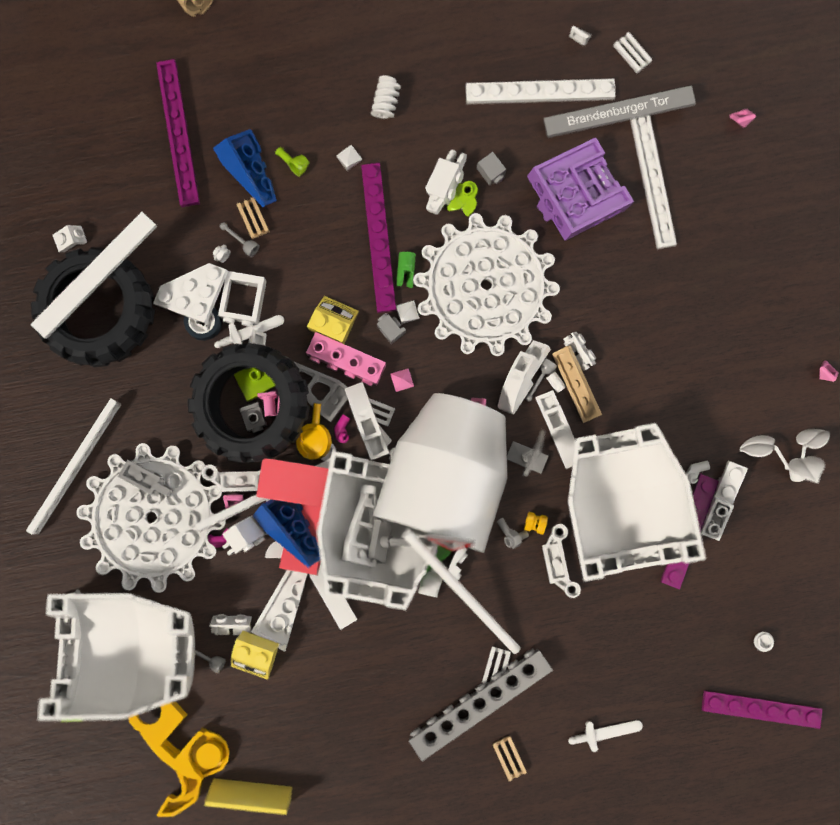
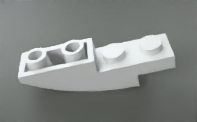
[498,340,551,415]
[345,382,390,460]
[535,390,576,469]
[701,460,748,541]

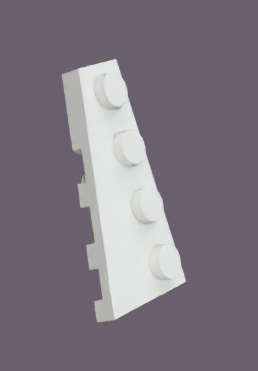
[251,570,308,652]

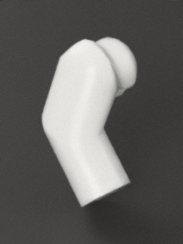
[686,461,710,484]

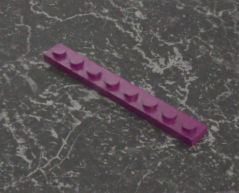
[156,59,200,207]
[361,163,396,313]

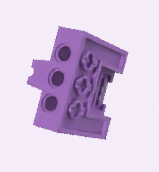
[527,137,634,241]

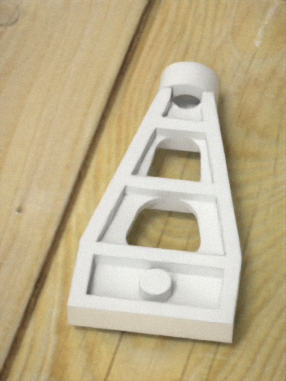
[342,485,377,568]

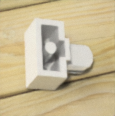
[222,515,267,556]

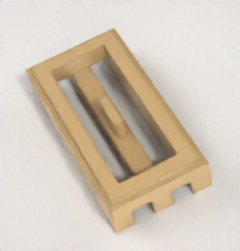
[237,197,269,239]
[492,735,527,781]

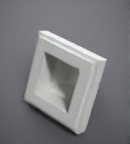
[248,329,267,345]

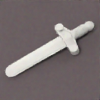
[214,315,284,348]
[568,721,643,752]

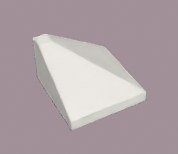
[569,26,591,46]
[336,145,362,171]
[396,301,419,324]

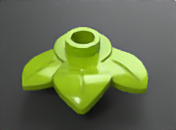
[447,181,478,217]

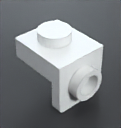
[53,225,87,252]

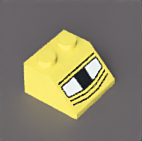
[307,296,359,344]
[231,631,279,680]

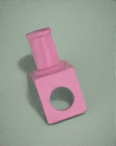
[257,388,279,417]

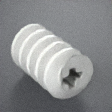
[371,75,401,119]

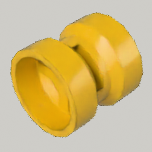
[524,511,548,535]

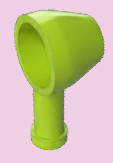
[275,147,309,176]

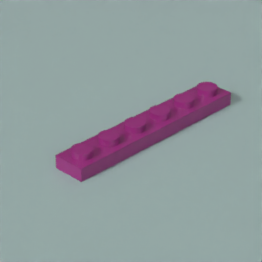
[660,474,719,590]
[702,690,822,729]

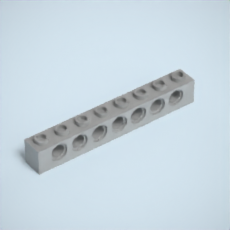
[409,648,553,761]

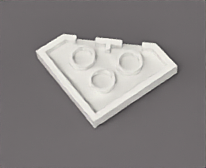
[153,263,228,324]

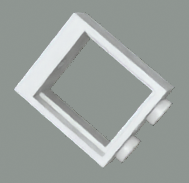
[218,271,267,327]

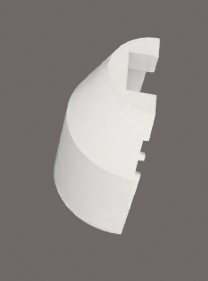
[373,393,507,553]
[568,423,706,581]
[317,451,438,610]
[38,594,195,721]

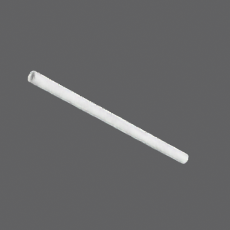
[402,529,521,654]

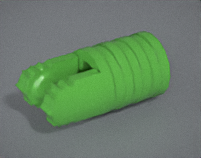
[396,252,416,288]

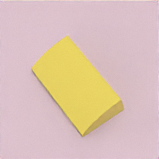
[205,778,292,814]

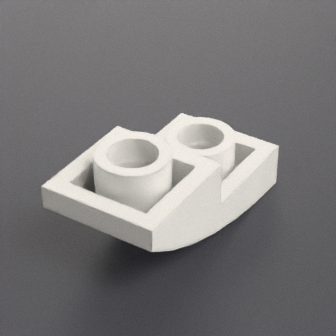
[448,548,468,580]

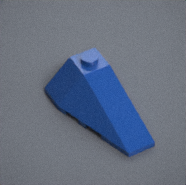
[213,129,277,207]
[253,499,321,568]

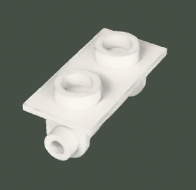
[563,332,596,371]
[210,614,252,635]

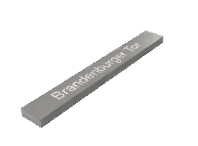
[544,86,696,138]

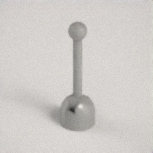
[220,222,260,257]
[525,358,557,401]
[195,650,226,674]

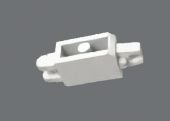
[426,150,467,215]

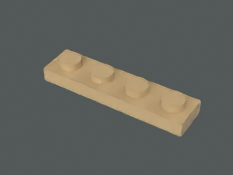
[552,345,602,423]

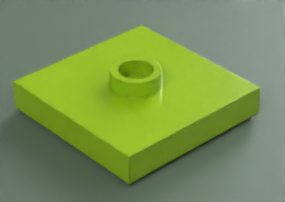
[234,368,276,402]

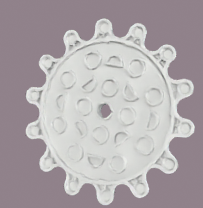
[413,213,560,356]
[76,443,226,593]

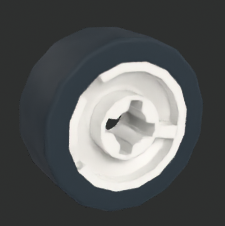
[184,307,222,341]

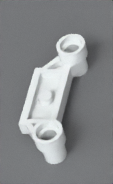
[202,465,261,492]
[542,524,581,598]

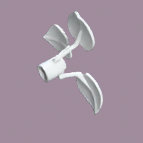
[740,429,830,483]

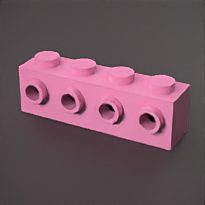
[306,332,386,387]

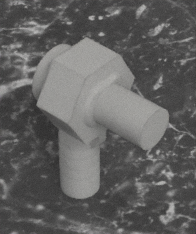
[497,518,529,549]

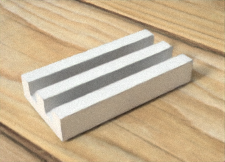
[614,32,652,73]
[369,398,395,427]
[482,646,511,690]

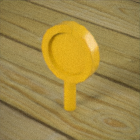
[296,403,332,460]

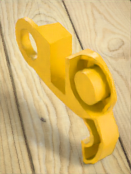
[129,702,230,817]

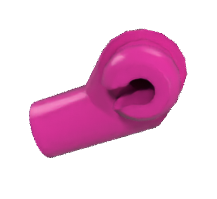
[334,414,351,443]
[207,528,228,548]

